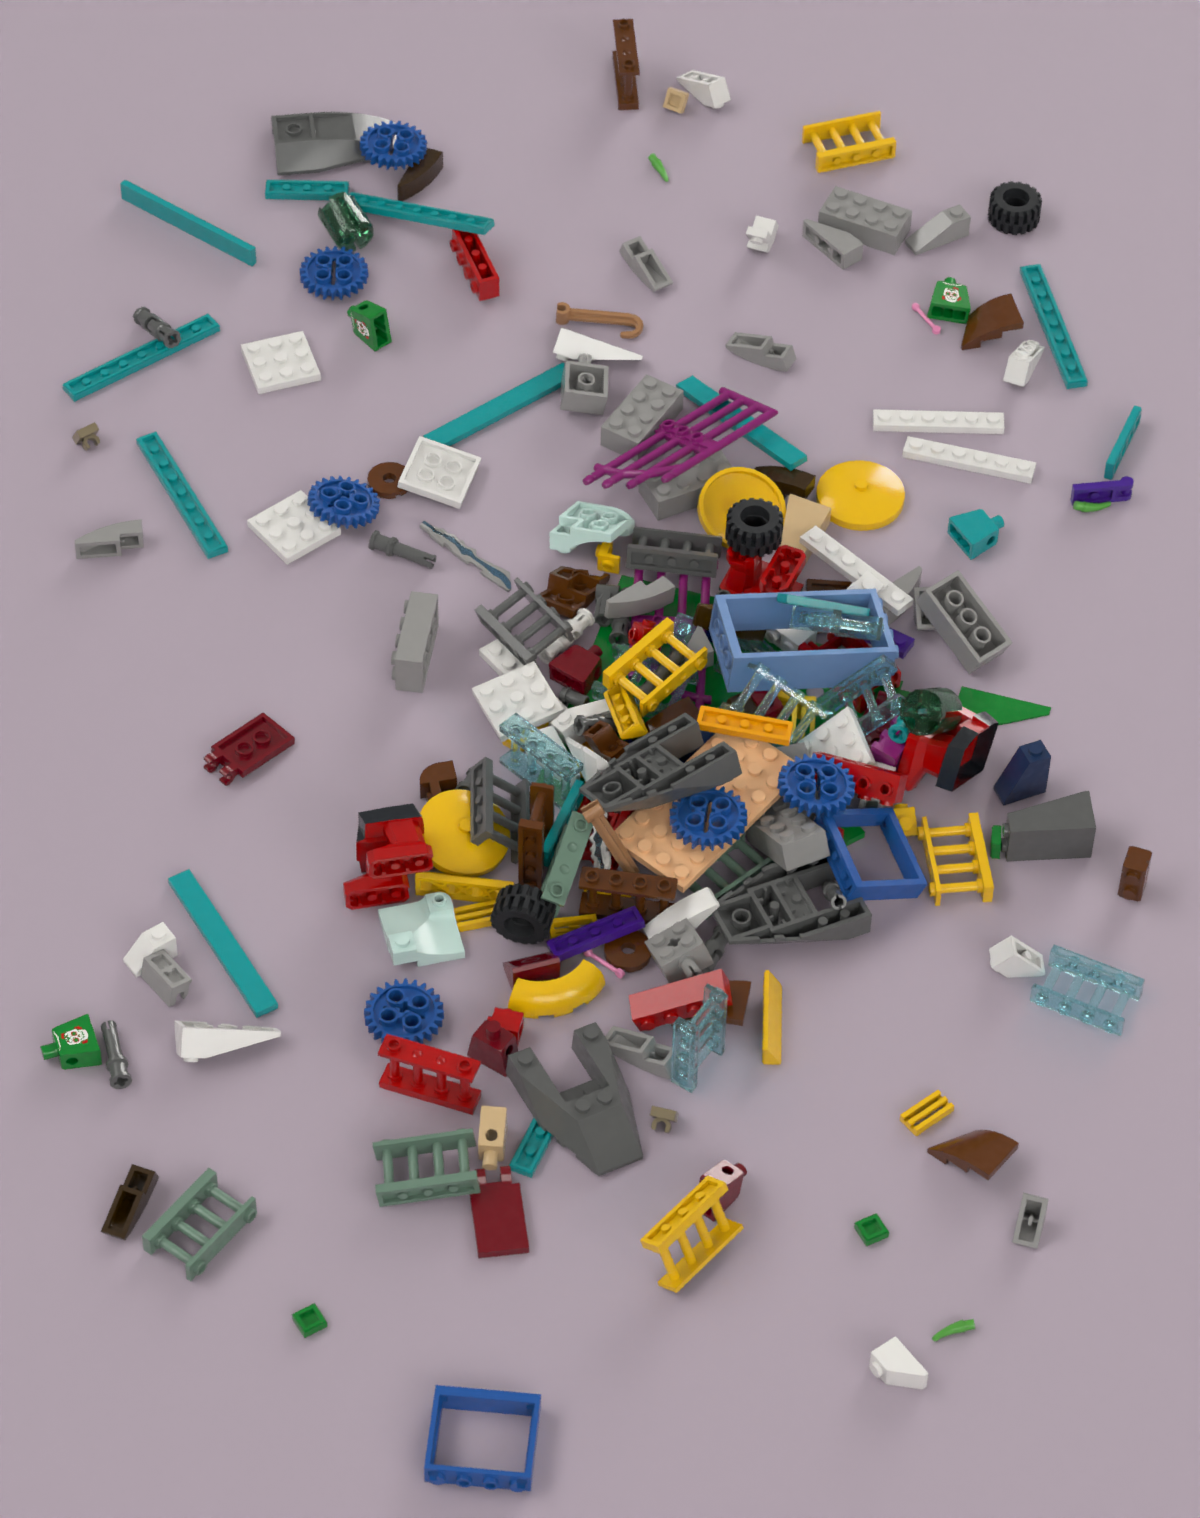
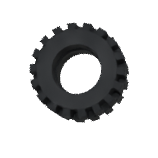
[988,181,1042,235]
[725,498,784,557]
[490,883,556,945]

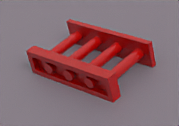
[378,1034,481,1115]

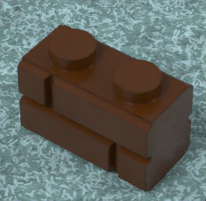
[1118,846,1152,902]

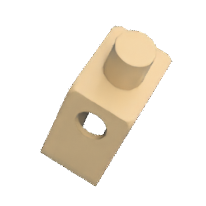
[478,1106,508,1171]

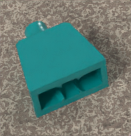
[947,509,1004,560]

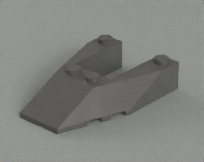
[580,713,742,812]
[712,857,872,944]
[506,1022,643,1176]

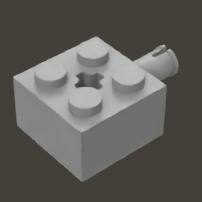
[560,353,609,415]
[645,918,714,983]

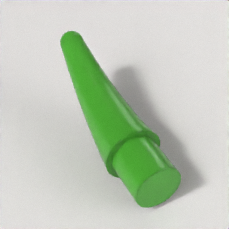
[648,153,669,182]
[1073,501,1111,512]
[932,1319,975,1341]

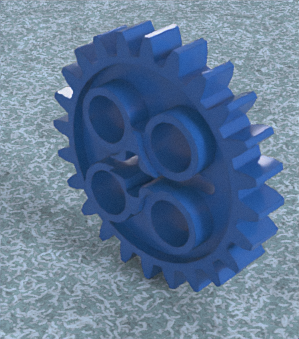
[360,120,427,170]
[300,246,368,301]
[307,476,380,529]
[777,753,855,818]
[669,786,747,851]
[364,978,444,1044]

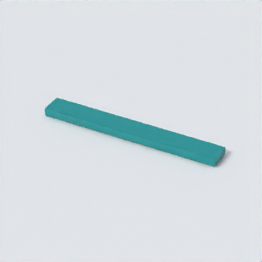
[120,180,257,266]
[340,192,495,235]
[1020,264,1088,389]
[62,314,220,402]
[423,362,565,446]
[676,375,807,471]
[136,432,228,559]
[168,869,278,1018]

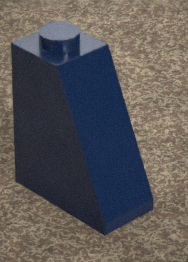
[993,740,1051,806]

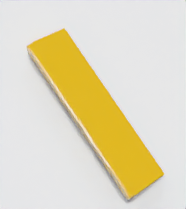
[603,684,648,740]
[762,970,782,1065]

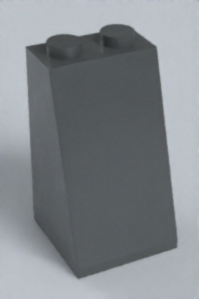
[1001,791,1096,862]

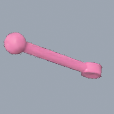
[912,303,941,334]
[583,949,625,979]

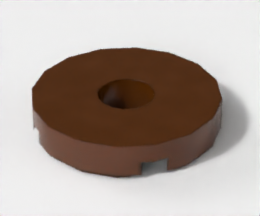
[367,462,408,499]
[604,931,651,973]

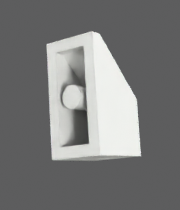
[123,922,178,978]
[989,935,1045,978]
[869,1336,928,1389]

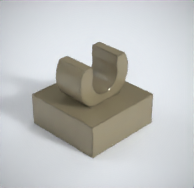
[72,422,100,451]
[650,1105,679,1133]

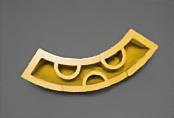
[508,959,605,1019]

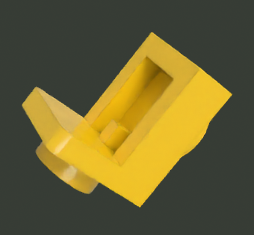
[595,541,620,574]
[893,804,918,837]

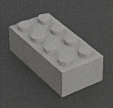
[818,186,912,255]
[601,374,684,461]
[639,450,732,520]
[915,570,1013,674]
[391,591,439,693]
[746,800,830,871]

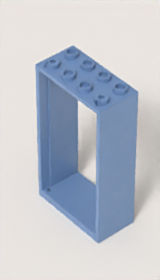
[709,589,899,692]

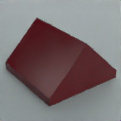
[503,952,560,990]

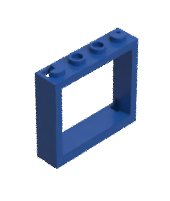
[814,808,928,901]
[424,1385,541,1492]

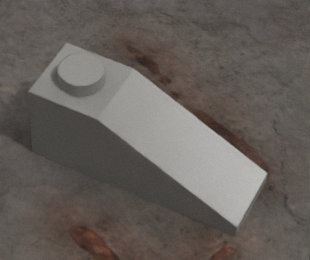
[905,204,971,255]
[802,219,863,270]

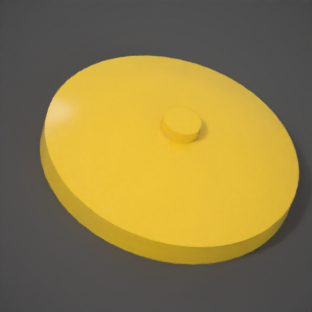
[816,460,905,531]
[697,467,786,549]
[420,789,510,877]

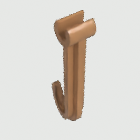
[556,302,643,339]
[580,799,640,873]

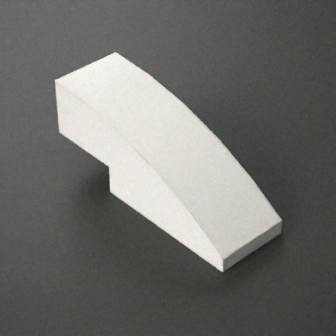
[643,887,720,939]

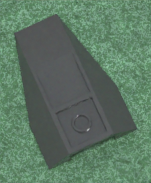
[271,112,396,176]

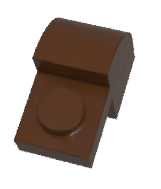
[582,720,629,762]
[420,760,457,802]

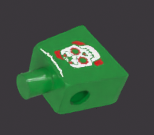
[927,277,971,324]
[347,300,392,351]
[40,1014,102,1070]

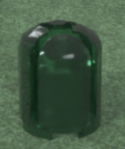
[317,192,374,252]
[899,687,962,736]

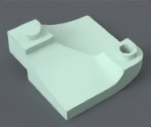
[549,501,635,553]
[378,892,465,967]

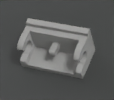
[141,949,192,1007]

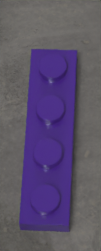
[546,905,645,962]

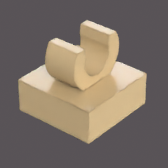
[663,87,689,114]

